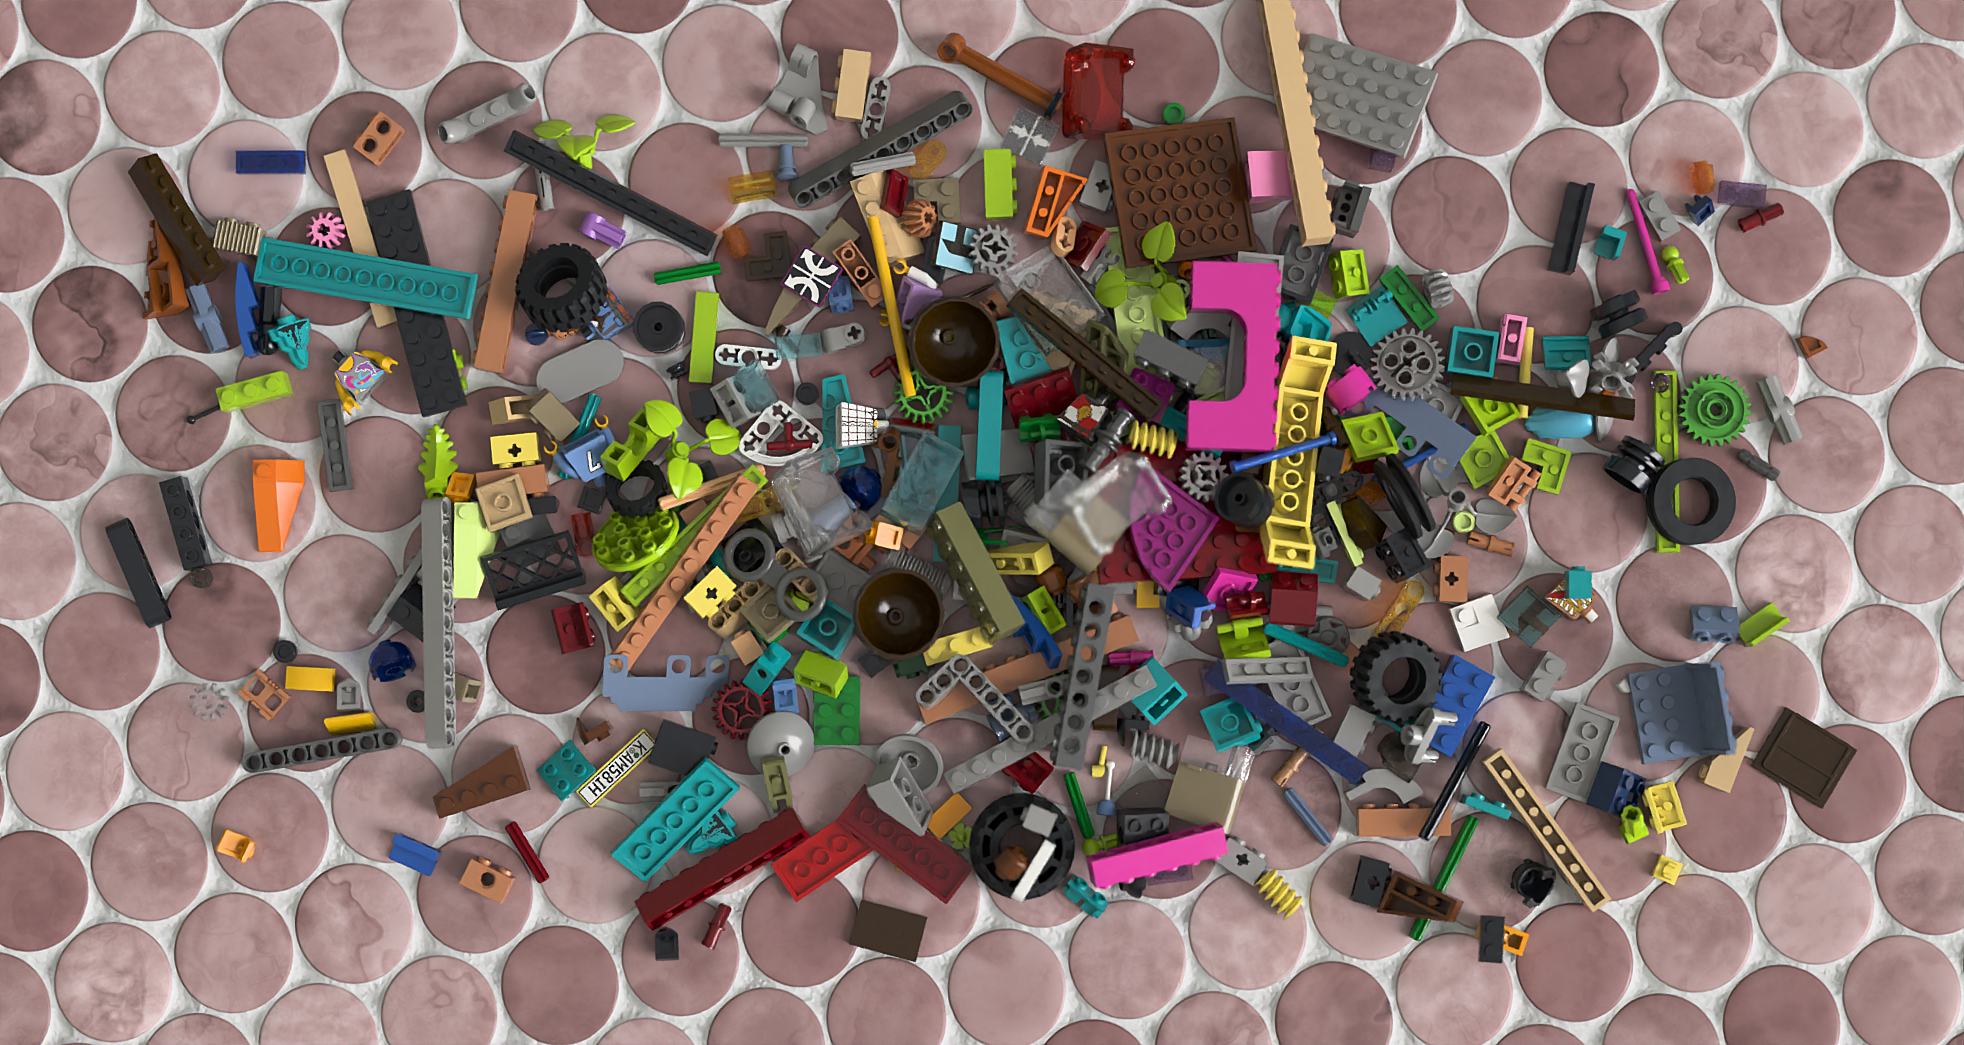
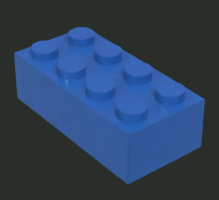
[1413,655,1495,757]

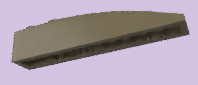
[765,217,861,338]

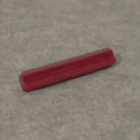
[505,821,549,884]

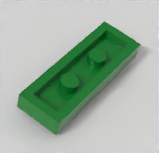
[1379,265,1440,331]

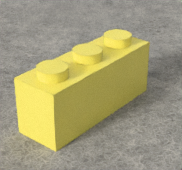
[923,627,993,666]

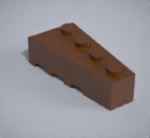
[433,746,531,819]

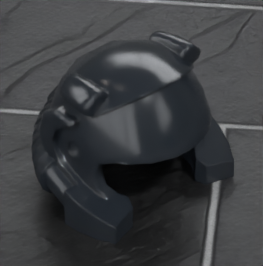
[1510,859,1556,909]

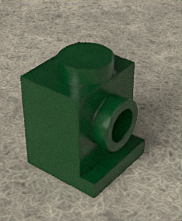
[893,654,929,680]

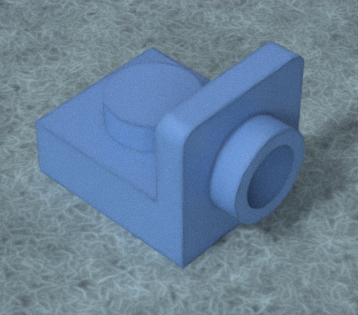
[829,276,854,313]

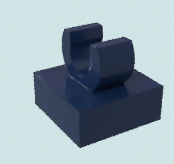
[1685,195,1715,226]

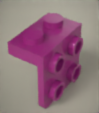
[1113,367,1175,429]

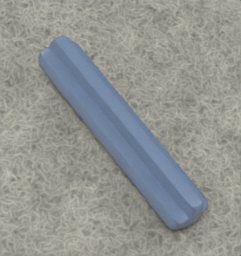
[1283,788,1333,846]

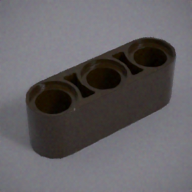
[1093,664,1120,732]

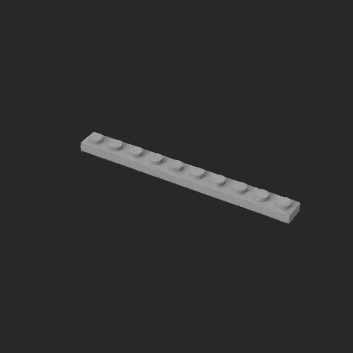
[944,665,1157,794]

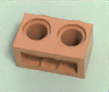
[353,111,406,167]

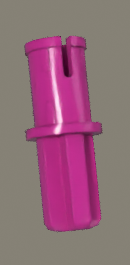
[1108,649,1154,667]

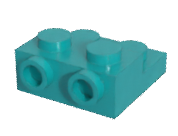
[1200,693,1263,753]

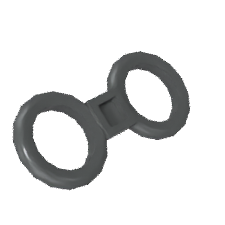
[723,528,827,621]

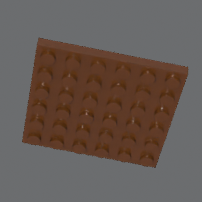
[1102,117,1257,269]

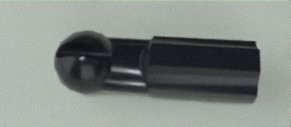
[256,287,282,355]

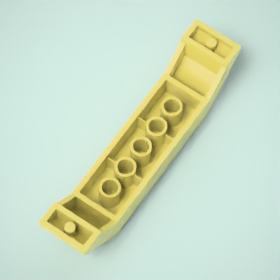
[1258,336,1337,569]

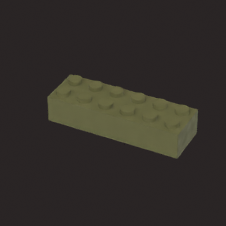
[927,501,1025,646]

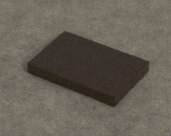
[849,899,928,962]

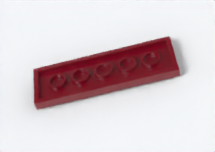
[836,784,974,905]

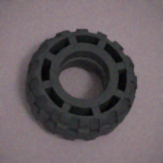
[969,793,1075,900]

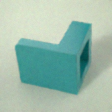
[1594,225,1627,261]

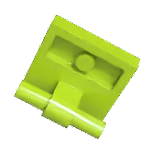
[1216,616,1271,660]

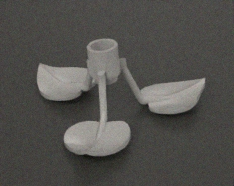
[1557,336,1620,443]
[1417,457,1517,559]

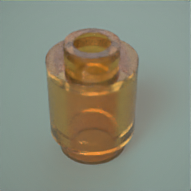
[1690,161,1716,195]
[721,224,752,260]

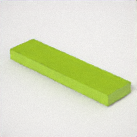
[689,291,719,384]

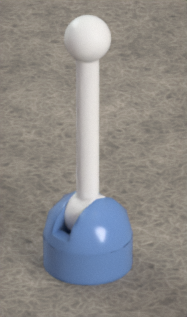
[1097,760,1115,816]

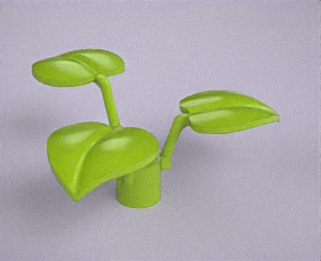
[532,114,636,169]
[1095,222,1187,321]
[643,400,742,500]

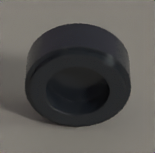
[273,640,298,663]

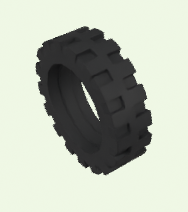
[604,460,668,518]

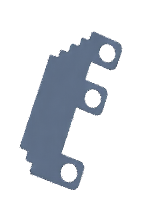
[602,655,730,711]

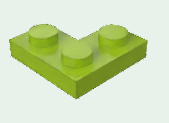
[1520,438,1572,495]

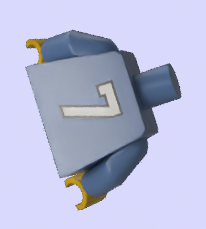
[544,415,615,487]

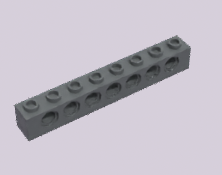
[1050,583,1116,771]

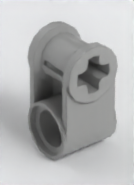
[821,323,866,354]

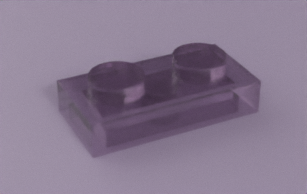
[1717,180,1767,209]
[1146,865,1193,886]

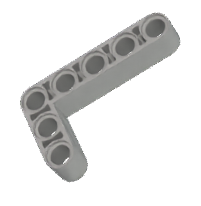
[916,654,1034,745]

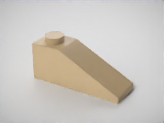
[1698,727,1754,793]

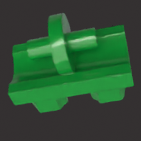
[1019,413,1061,443]

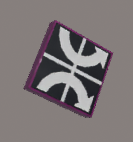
[781,245,844,308]

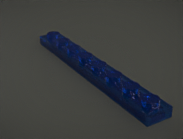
[1205,660,1369,786]

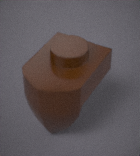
[576,717,613,745]

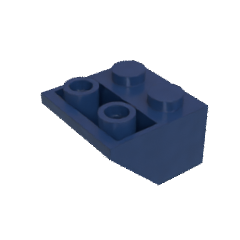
[1586,761,1646,818]

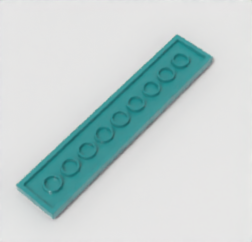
[253,237,479,320]

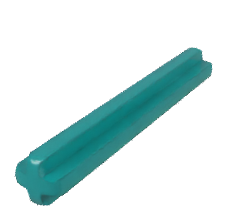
[557,393,601,480]
[1263,622,1349,668]

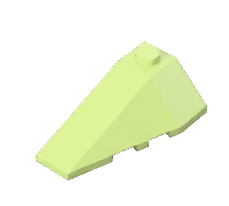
[453,502,501,598]

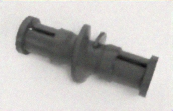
[1079,407,1135,475]

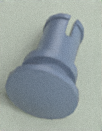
[776,145,798,181]

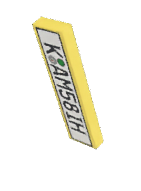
[576,729,655,808]

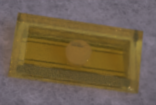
[729,170,778,204]

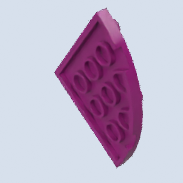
[1128,464,1220,593]

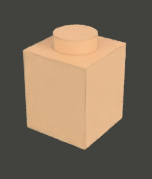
[731,629,765,666]

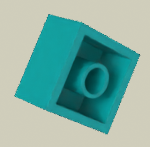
[1444,326,1499,378]
[796,599,856,660]

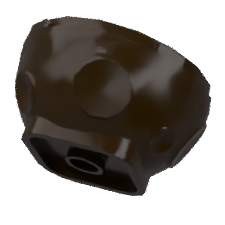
[908,295,1000,387]
[852,568,945,662]

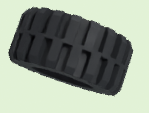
[515,243,608,333]
[1350,631,1442,723]

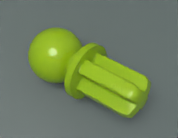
[1660,246,1689,284]
[1082,833,1117,855]

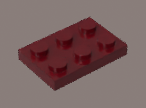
[1003,366,1078,429]

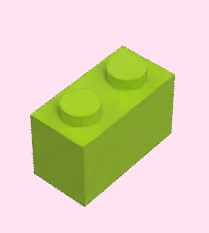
[794,650,848,699]

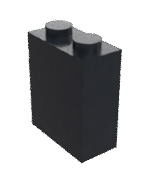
[648,718,718,776]

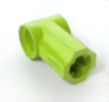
[1619,805,1649,844]

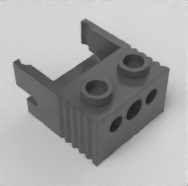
[1330,179,1372,238]

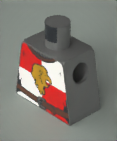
[1057,390,1113,446]

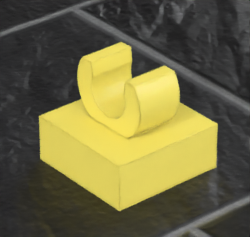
[1651,855,1683,885]

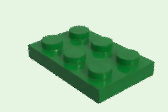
[814,676,860,745]

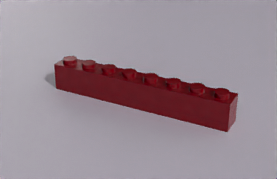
[634,807,810,931]

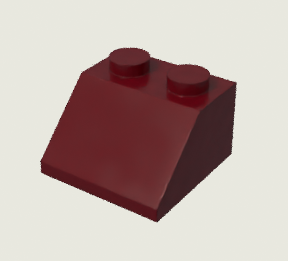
[1269,571,1318,627]

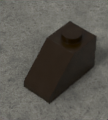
[1341,495,1387,551]

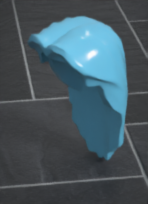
[1523,407,1596,439]

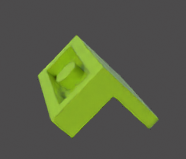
[1738,602,1790,647]

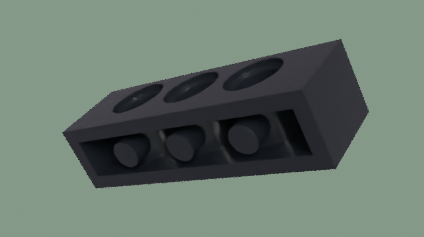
[159,476,213,571]

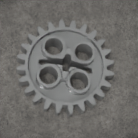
[1371,328,1446,402]

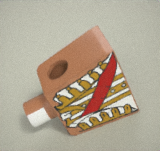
[1541,577,1599,624]

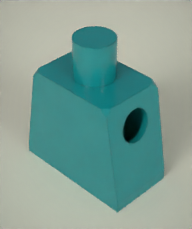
[742,642,791,696]

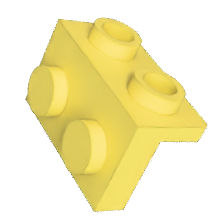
[1642,780,1687,834]

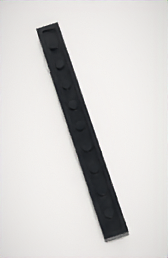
[504,130,718,256]

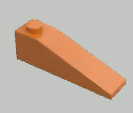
[253,459,305,552]

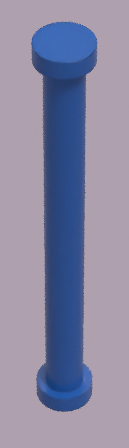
[1230,431,1337,473]

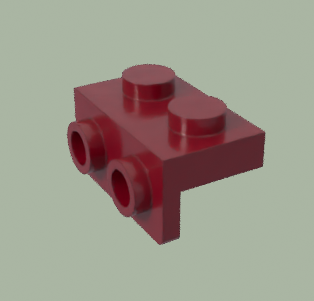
[551,602,595,654]
[1002,752,1054,794]

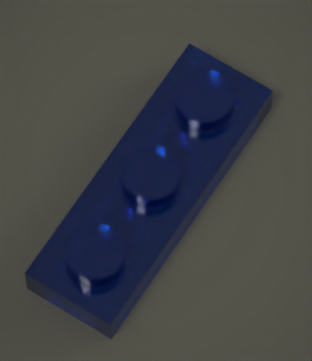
[236,150,306,175]

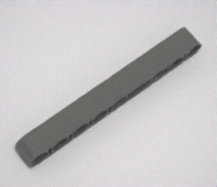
[788,91,973,208]

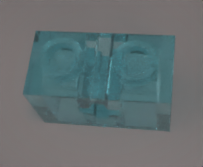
[735,358,780,413]

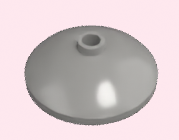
[747,711,815,777]
[875,734,943,794]

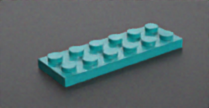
[611,757,740,882]

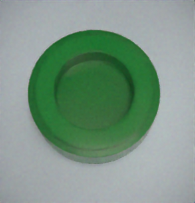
[1162,103,1185,125]

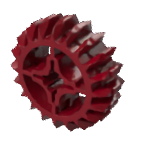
[711,679,773,741]

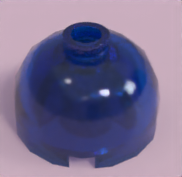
[838,465,882,511]
[368,640,416,682]

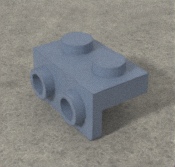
[1689,606,1740,643]

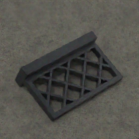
[480,530,586,611]

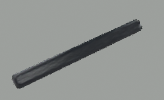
[1418,721,1491,842]

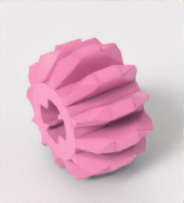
[306,212,345,249]

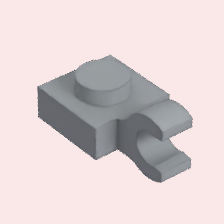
[1081,247,1120,287]

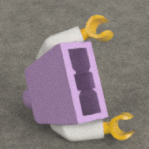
[879,258,944,330]

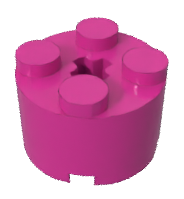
[1324,364,1377,415]

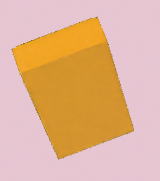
[928,793,972,840]

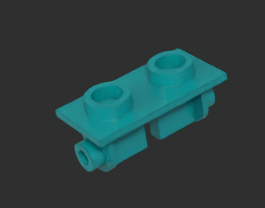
[1062,874,1109,918]

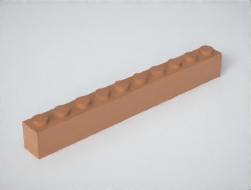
[917,613,1140,724]

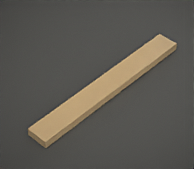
[324,149,397,328]

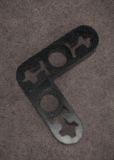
[1310,471,1363,551]

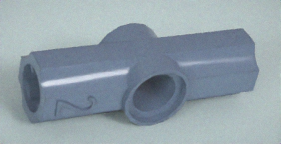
[186,284,230,354]

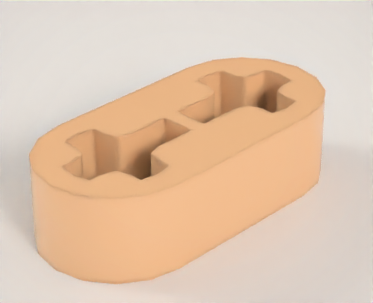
[1051,216,1077,257]

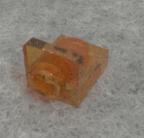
[1346,478,1387,508]

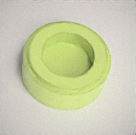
[1452,510,1475,533]

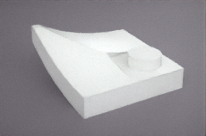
[1448,593,1510,652]

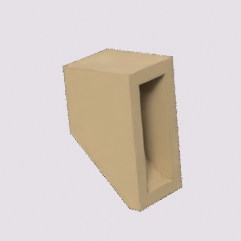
[488,394,538,425]

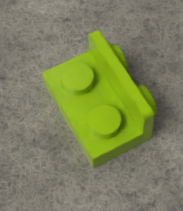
[1328,249,1370,299]

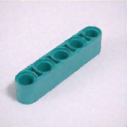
[975,370,1003,481]

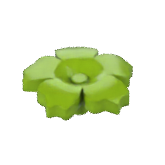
[947,822,972,850]

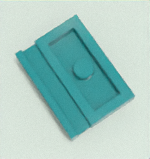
[1542,336,1591,371]
[1460,792,1511,820]

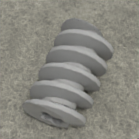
[1130,729,1180,769]

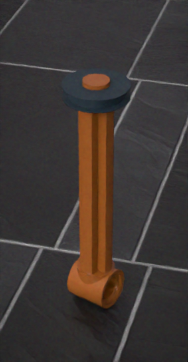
[937,33,1066,121]

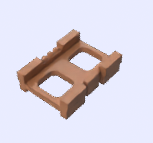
[238,669,292,721]

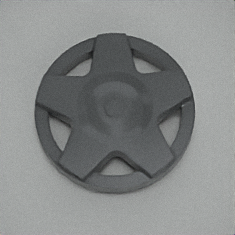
[1306,616,1350,653]

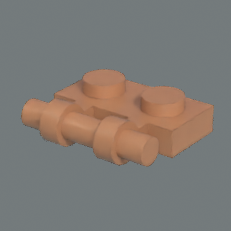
[1485,455,1541,511]

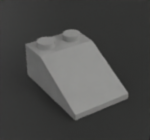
[867,756,934,836]

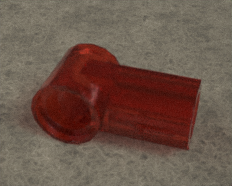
[571,512,595,559]

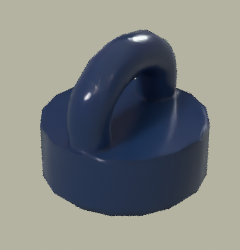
[525,323,548,346]

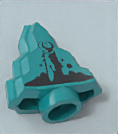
[267,314,311,370]
[685,810,739,855]

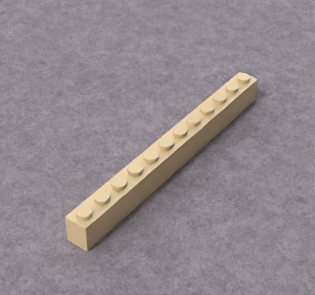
[1257,0,1336,247]

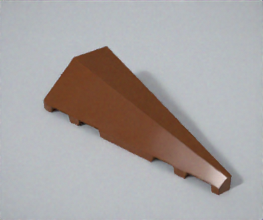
[143,217,189,320]

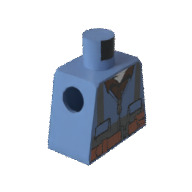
[580,287,634,340]

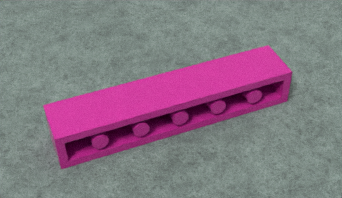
[1086,822,1228,889]

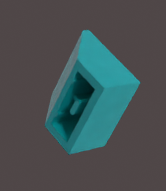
[1131,656,1188,726]

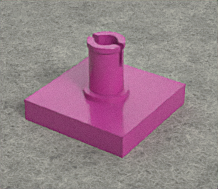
[1201,567,1258,612]

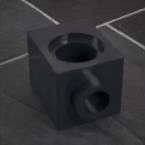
[689,387,719,423]

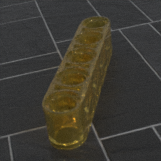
[1352,580,1425,668]

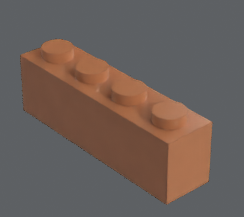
[1356,803,1451,837]

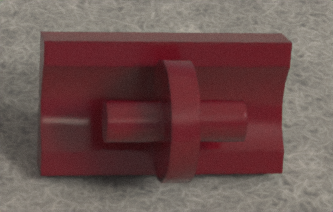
[1224,590,1270,620]

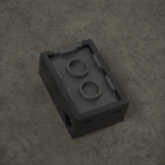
[1279,224,1334,306]

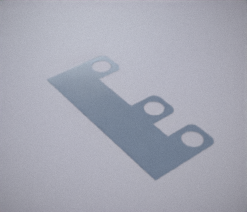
[1345,371,1477,479]

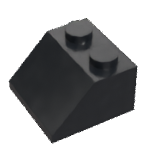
[387,579,456,642]

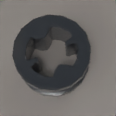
[666,361,689,381]

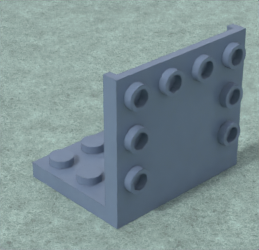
[1626,661,1737,764]

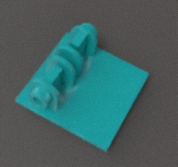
[1345,285,1408,347]
[536,740,596,802]

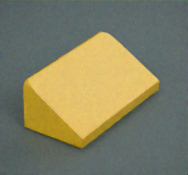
[324,712,376,735]

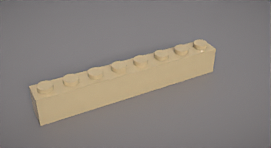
[1479,748,1611,912]

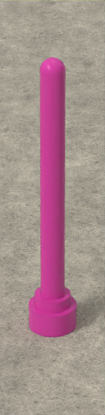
[1626,189,1670,295]

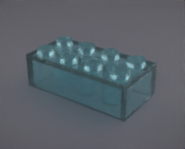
[879,431,965,536]

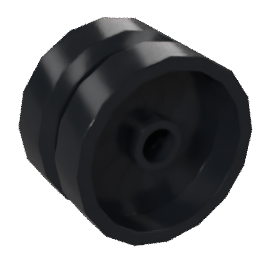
[1589,289,1649,340]
[633,302,686,354]
[1214,472,1274,529]

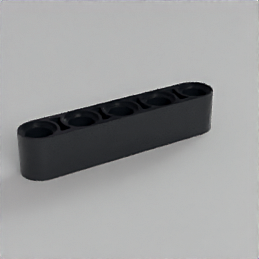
[105,518,172,628]

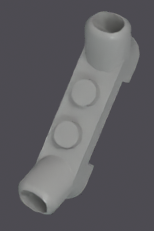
[437,83,537,144]

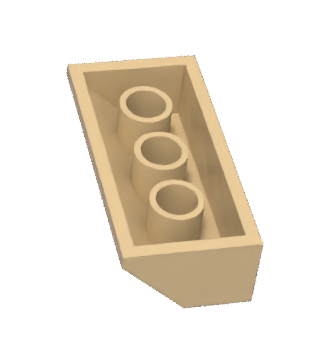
[850,170,925,267]

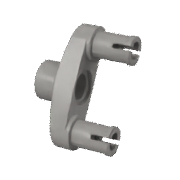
[1401,708,1457,764]

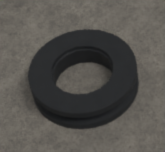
[1373,453,1436,539]
[1646,458,1736,545]

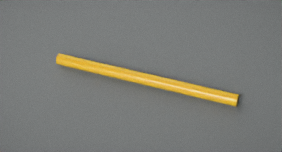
[867,216,916,397]

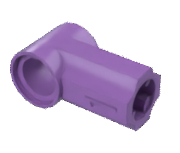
[578,211,627,249]

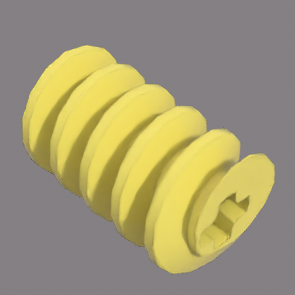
[1127,420,1178,459]
[1252,869,1303,920]

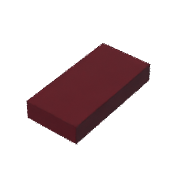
[880,169,909,218]

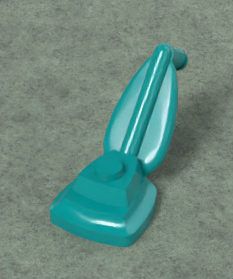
[1277,303,1331,342]

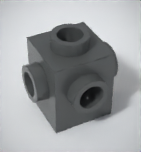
[1310,525,1338,560]

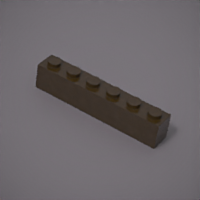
[128,153,226,287]

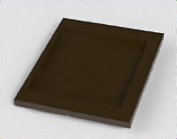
[1751,707,1857,809]

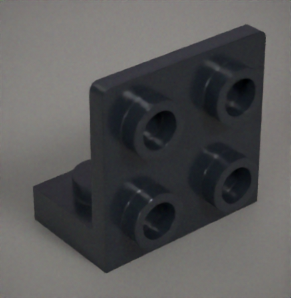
[721,515,785,572]
[1375,526,1431,583]

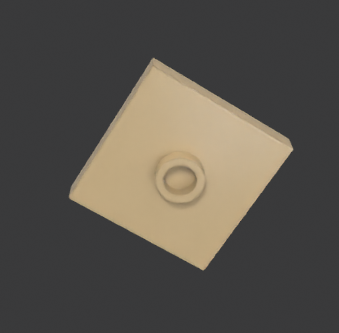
[475,474,533,533]

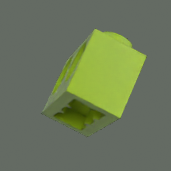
[1019,585,1067,635]

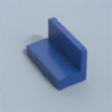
[1165,586,1216,629]
[389,833,442,876]

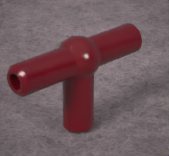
[869,347,910,383]
[766,422,812,451]

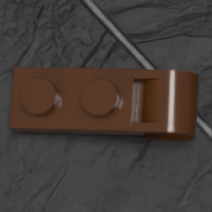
[878,426,902,499]

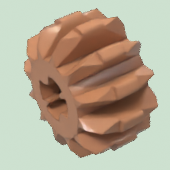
[901,199,938,238]

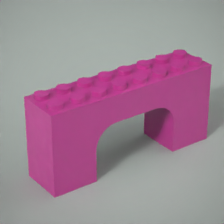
[1185,261,1281,453]

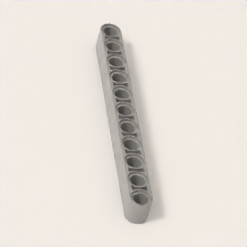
[421,497,456,749]

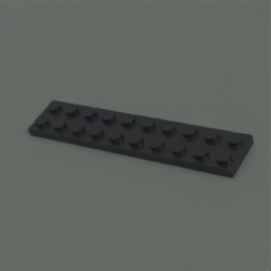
[366,189,468,418]

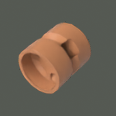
[979,290,1013,321]

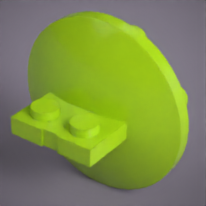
[592,507,679,577]

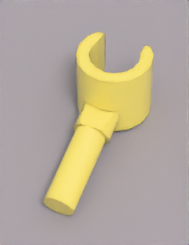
[1092,746,1107,778]

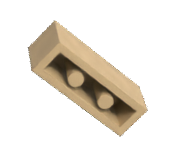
[831,49,872,123]

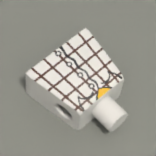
[836,402,889,449]

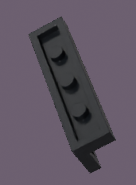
[1547,181,1595,275]

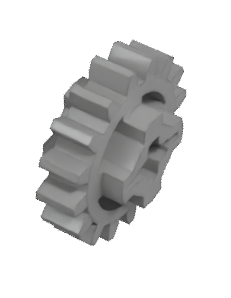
[968,224,1018,274]
[1178,452,1229,503]

